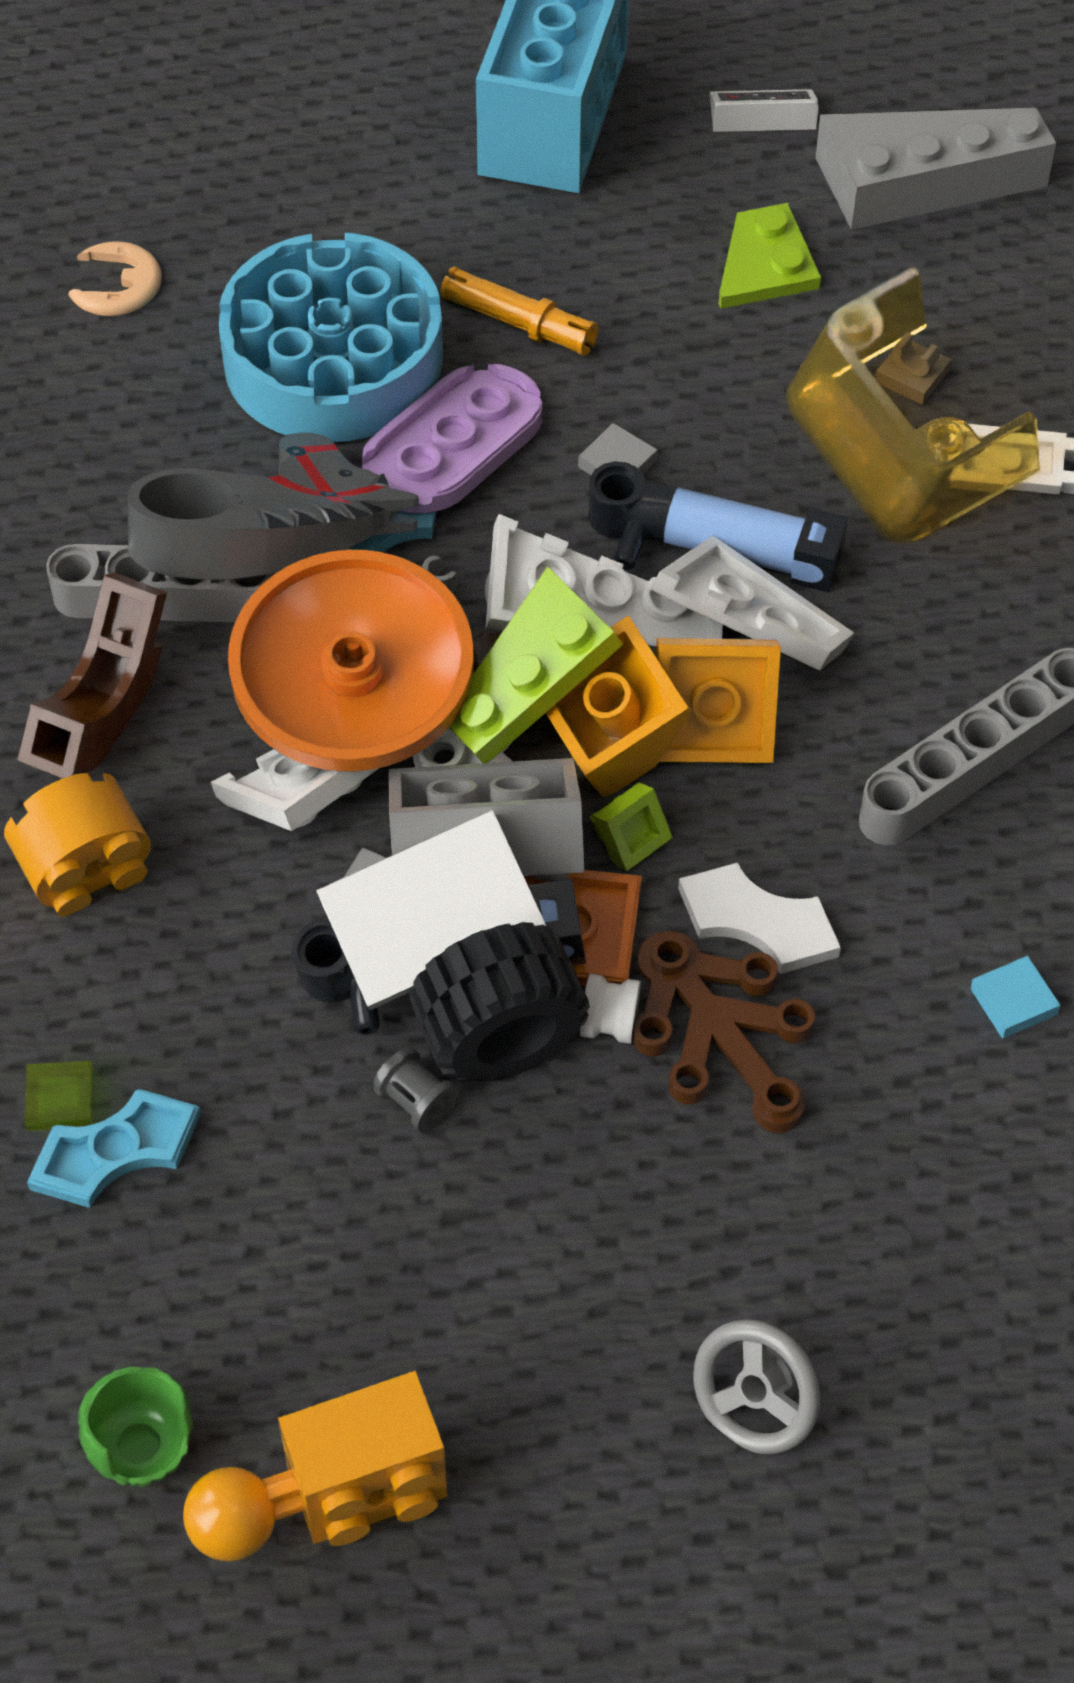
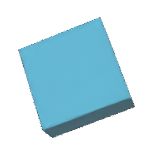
[970,956,1060,1039]

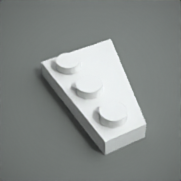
[650,535,854,670]

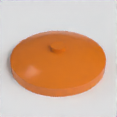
[228,550,474,771]

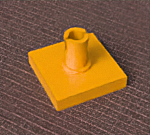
[656,638,781,763]

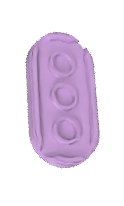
[362,364,543,513]

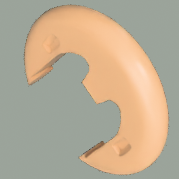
[68,241,162,316]

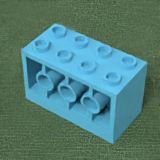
[476,0,629,193]

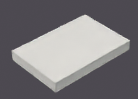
[316,810,546,1010]

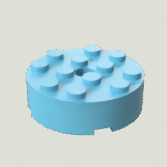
[219,232,443,442]

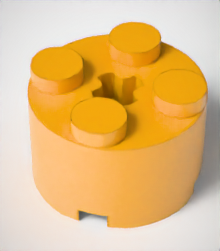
[4,773,151,917]

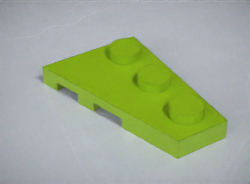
[450,566,623,763]

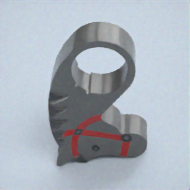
[127,432,419,580]

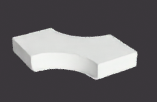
[678,863,841,974]

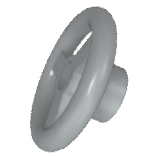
[693,1319,821,1454]

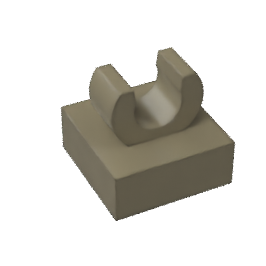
[875,332,951,405]

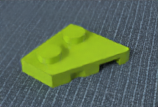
[719,203,821,309]

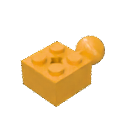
[183,1371,447,1562]

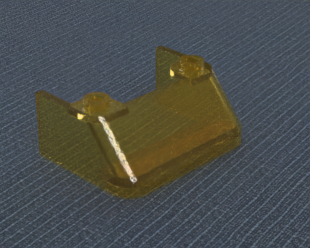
[786,266,1040,543]

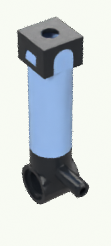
[588,461,849,593]
[291,878,586,1035]

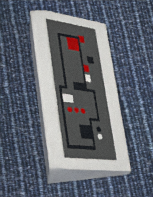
[710,89,819,132]

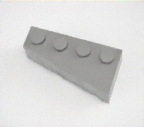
[815,108,1056,230]

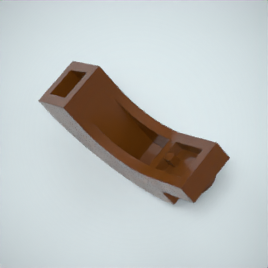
[17,572,167,778]

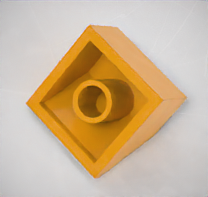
[546,615,691,798]

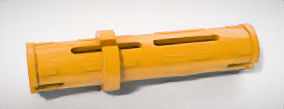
[440,266,599,356]

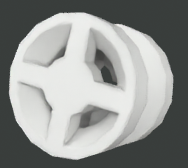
[580,973,641,1044]

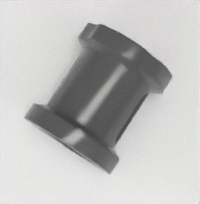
[373,1046,460,1133]

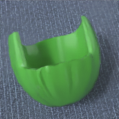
[78,1366,194,1488]

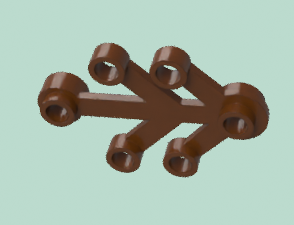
[633,931,815,1133]

